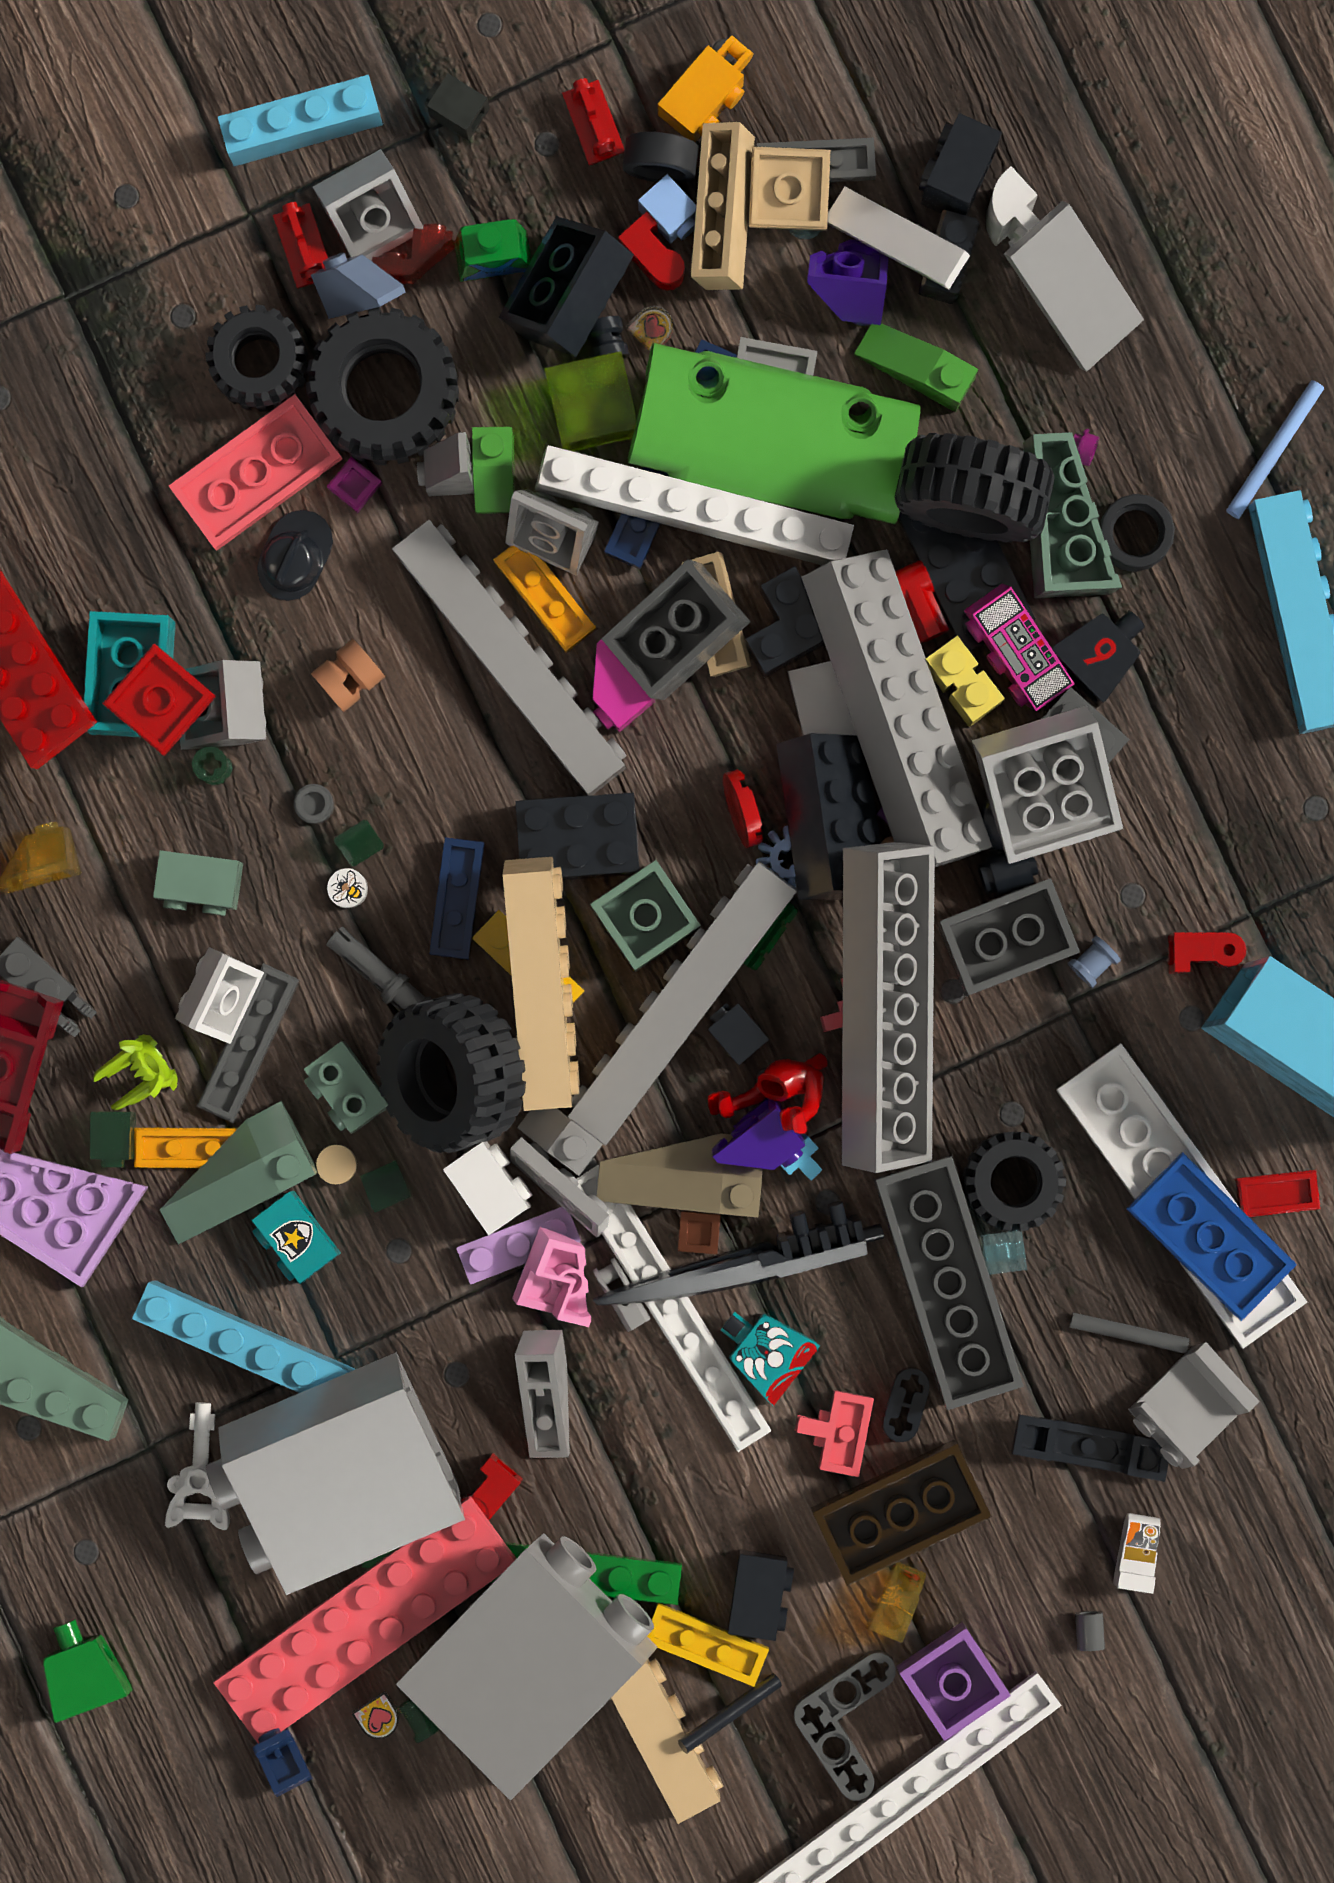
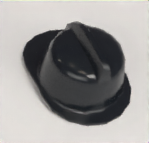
[257,510,333,601]

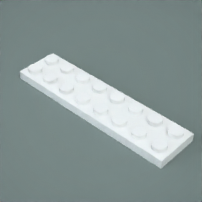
[1056,1044,1307,1349]

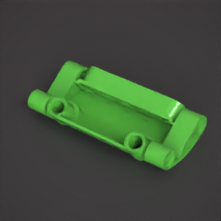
[628,343,921,524]

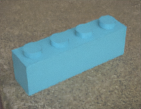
[218,75,383,166]

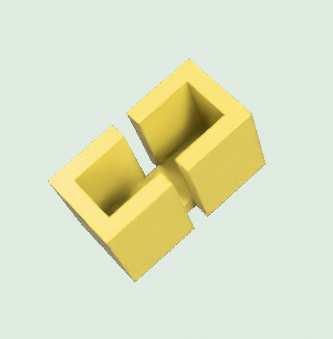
[926,635,1005,727]

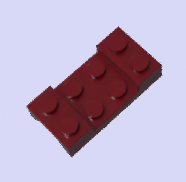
[0,980,64,1154]

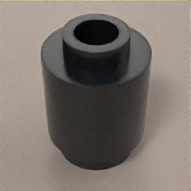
[977,852,1039,895]

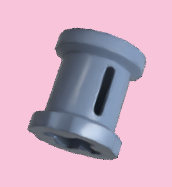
[1068,935,1121,988]

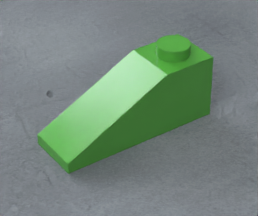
[854,324,978,413]

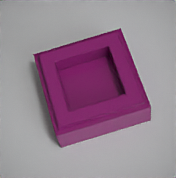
[326,457,382,513]

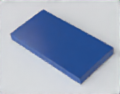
[1126,1152,1297,1321]

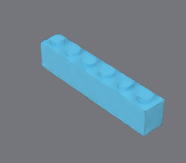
[1248,490,1334,734]
[132,1280,355,1393]

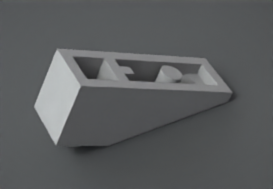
[417,432,474,496]
[515,1330,570,1458]

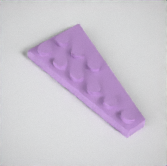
[0,1149,148,1287]

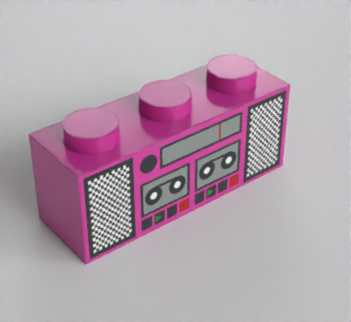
[964,583,1075,711]

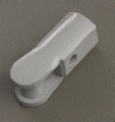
[593,1258,651,1332]

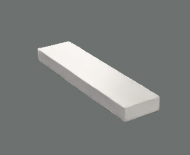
[827,186,970,289]

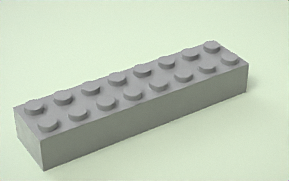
[801,549,992,867]
[842,841,935,1173]

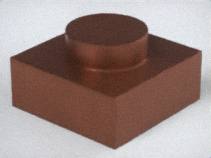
[678,1211,720,1254]

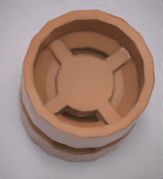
[311,638,386,712]

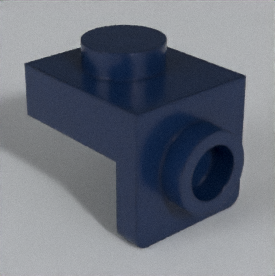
[252,1728,313,1797]

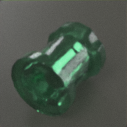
[192,746,233,786]
[395,1698,440,1744]

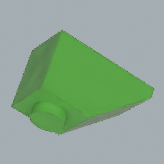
[472,427,515,514]

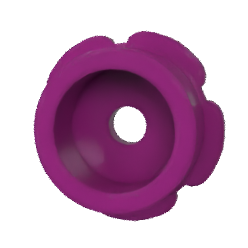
[1074,429,1099,467]

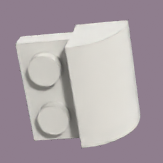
[986,167,1040,247]

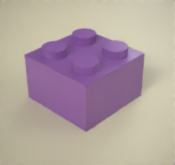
[897,1622,1011,1741]

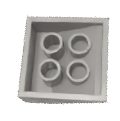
[972,705,1123,864]

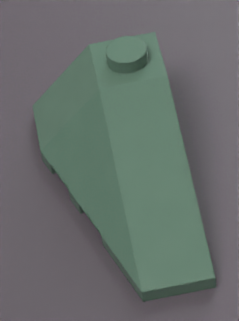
[160,1101,318,1244]

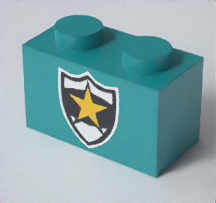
[252,1191,341,1284]

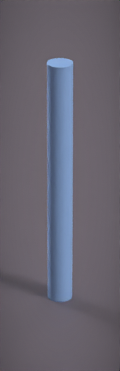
[1226,380,1324,519]

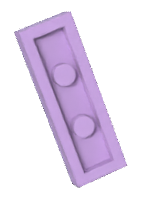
[456,1207,581,1285]

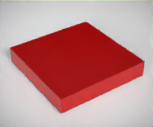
[102,643,216,756]

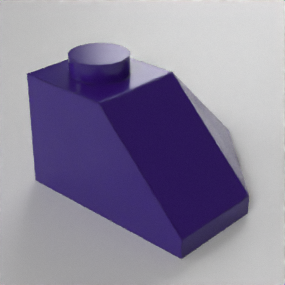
[807,239,888,326]
[712,1098,806,1170]

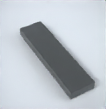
[197,963,300,1123]

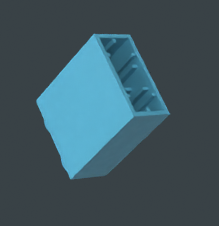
[1201,956,1334,1117]

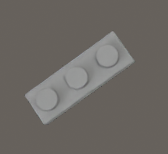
[510,1137,609,1238]

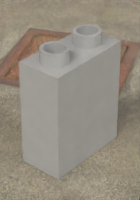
[206,1352,465,1595]
[396,1533,657,1801]

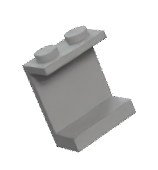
[1128,1342,1260,1469]

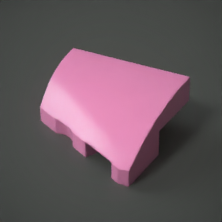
[512,1227,591,1327]

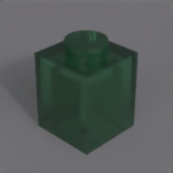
[90,1112,136,1167]

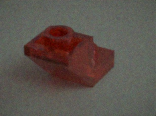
[372,224,455,284]

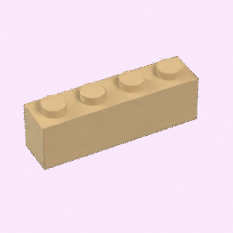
[691,122,755,290]
[611,1659,724,1824]

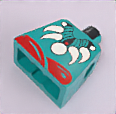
[720,1312,820,1406]

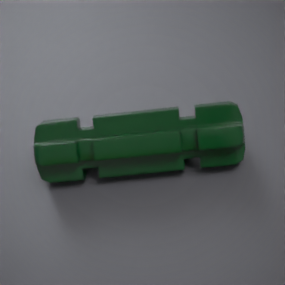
[743,902,798,971]

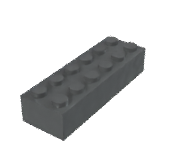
[873,1156,1024,1410]

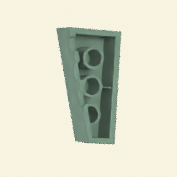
[1023,432,1122,598]
[0,1316,129,1441]

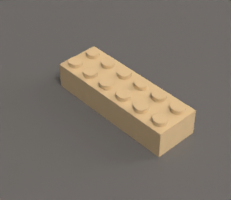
[502,857,580,1111]

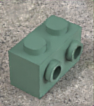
[153,850,243,916]
[304,1041,388,1133]

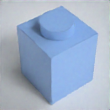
[638,174,696,244]

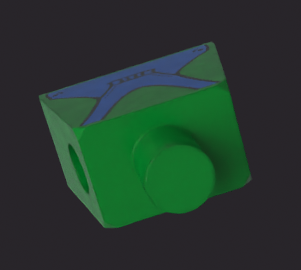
[454,219,531,282]

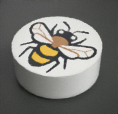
[327,868,368,908]

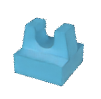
[780,1133,822,1180]

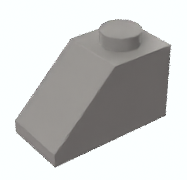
[517,1108,603,1176]

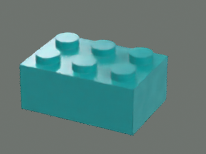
[84,611,175,737]

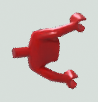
[708,1053,827,1134]

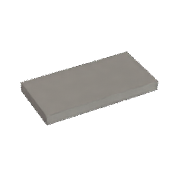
[1004,201,1144,372]

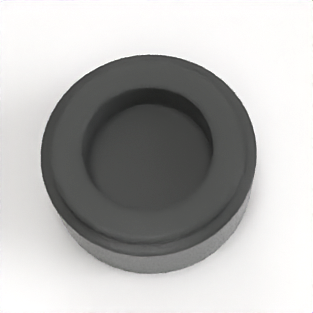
[294,784,334,824]

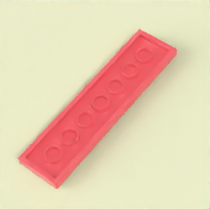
[213,1496,517,1744]

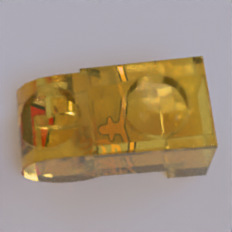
[865,1562,926,1643]

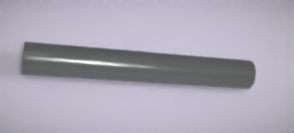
[1069,1312,1189,1354]

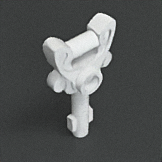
[165,1402,230,1530]

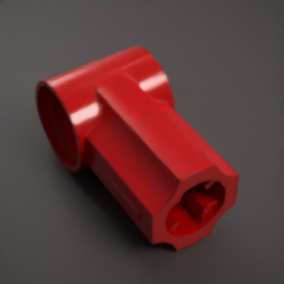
[895,560,949,644]

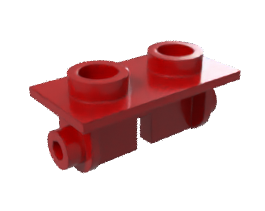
[562,78,625,166]
[273,202,328,289]

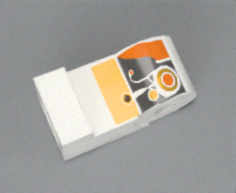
[1113,1513,1160,1594]

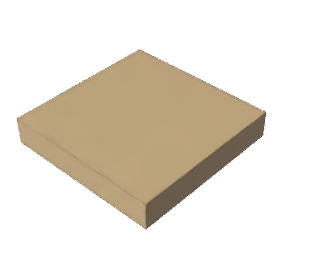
[749,147,831,231]

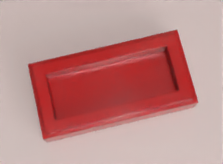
[1235,1170,1321,1217]

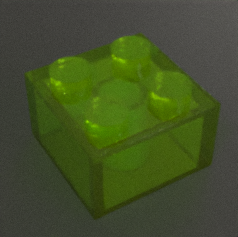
[544,351,637,451]

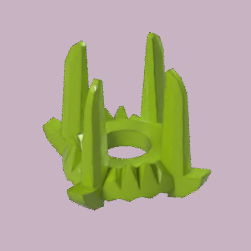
[93,1034,178,1110]

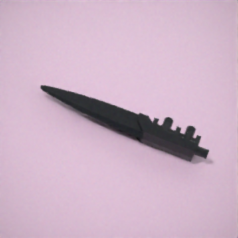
[593,1201,884,1305]

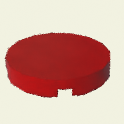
[723,769,763,848]

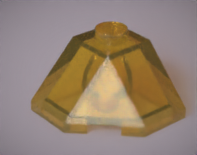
[0,822,81,894]

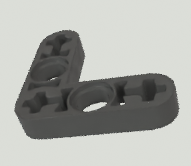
[794,1650,896,1800]

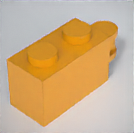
[658,36,754,142]

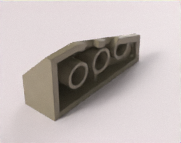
[596,1133,762,1218]

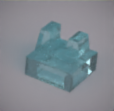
[981,1231,1027,1275]

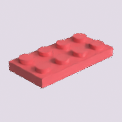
[169,394,342,551]

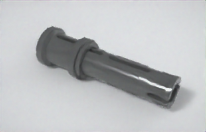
[326,926,433,1010]

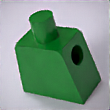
[43,1619,133,1723]

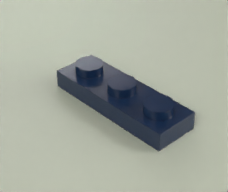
[429,837,485,960]

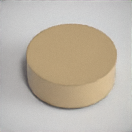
[316,1145,357,1184]

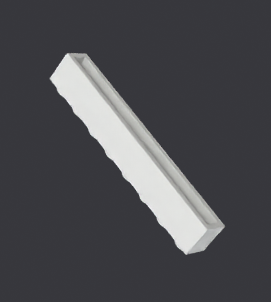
[534,445,854,565]

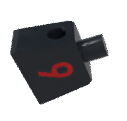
[1052,610,1145,707]

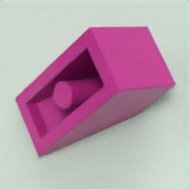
[593,639,655,733]

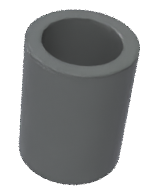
[1075,1611,1105,1651]

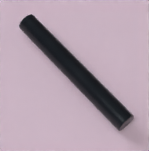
[678,1673,782,1754]

